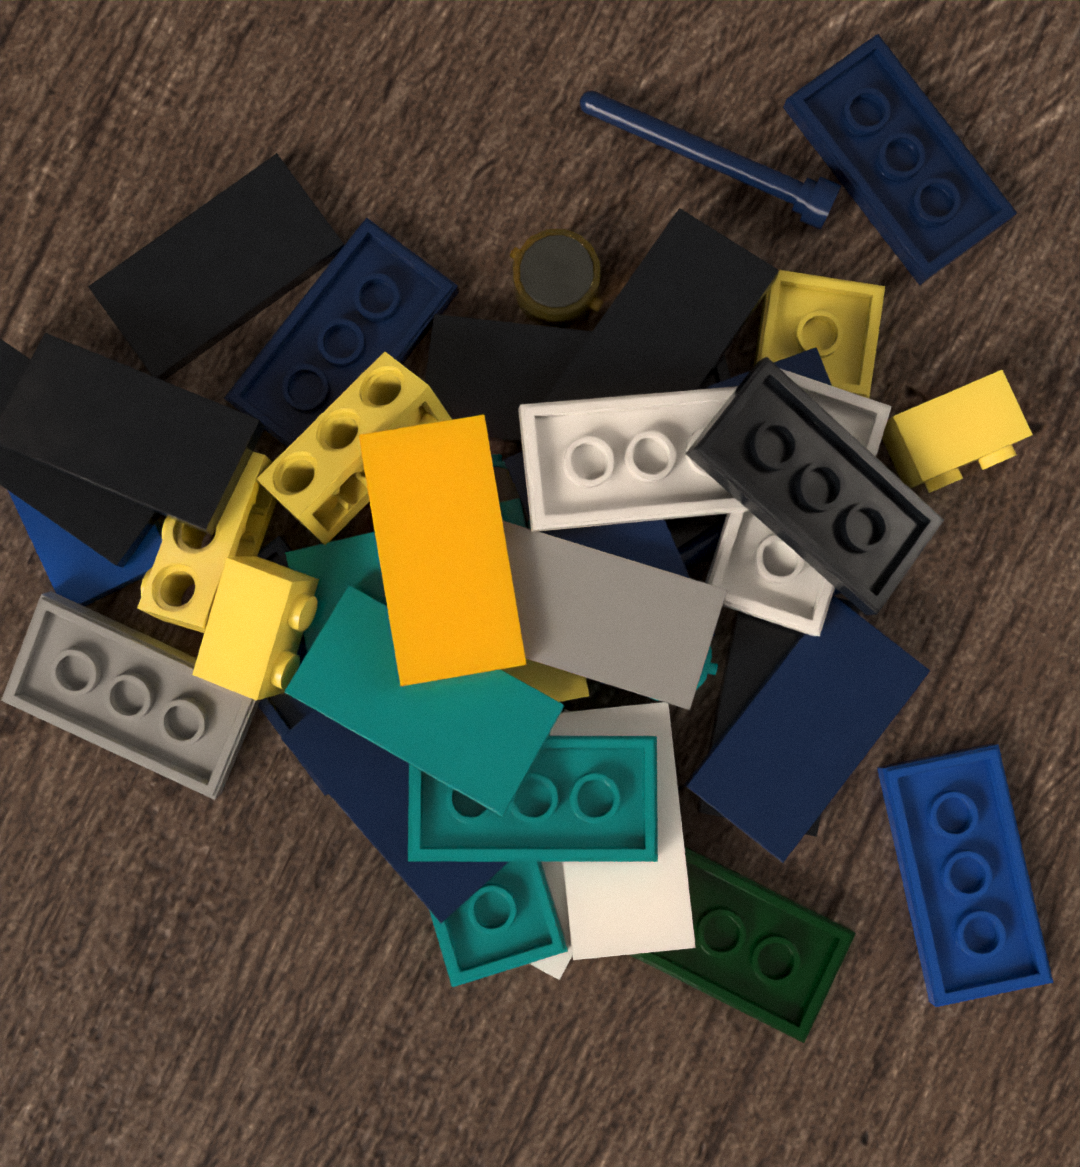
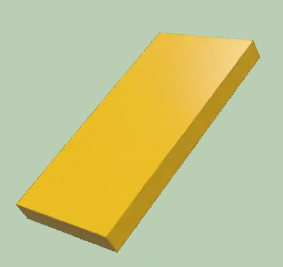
[359,415,527,686]

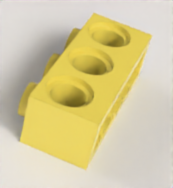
[256,352,452,545]
[137,452,277,633]

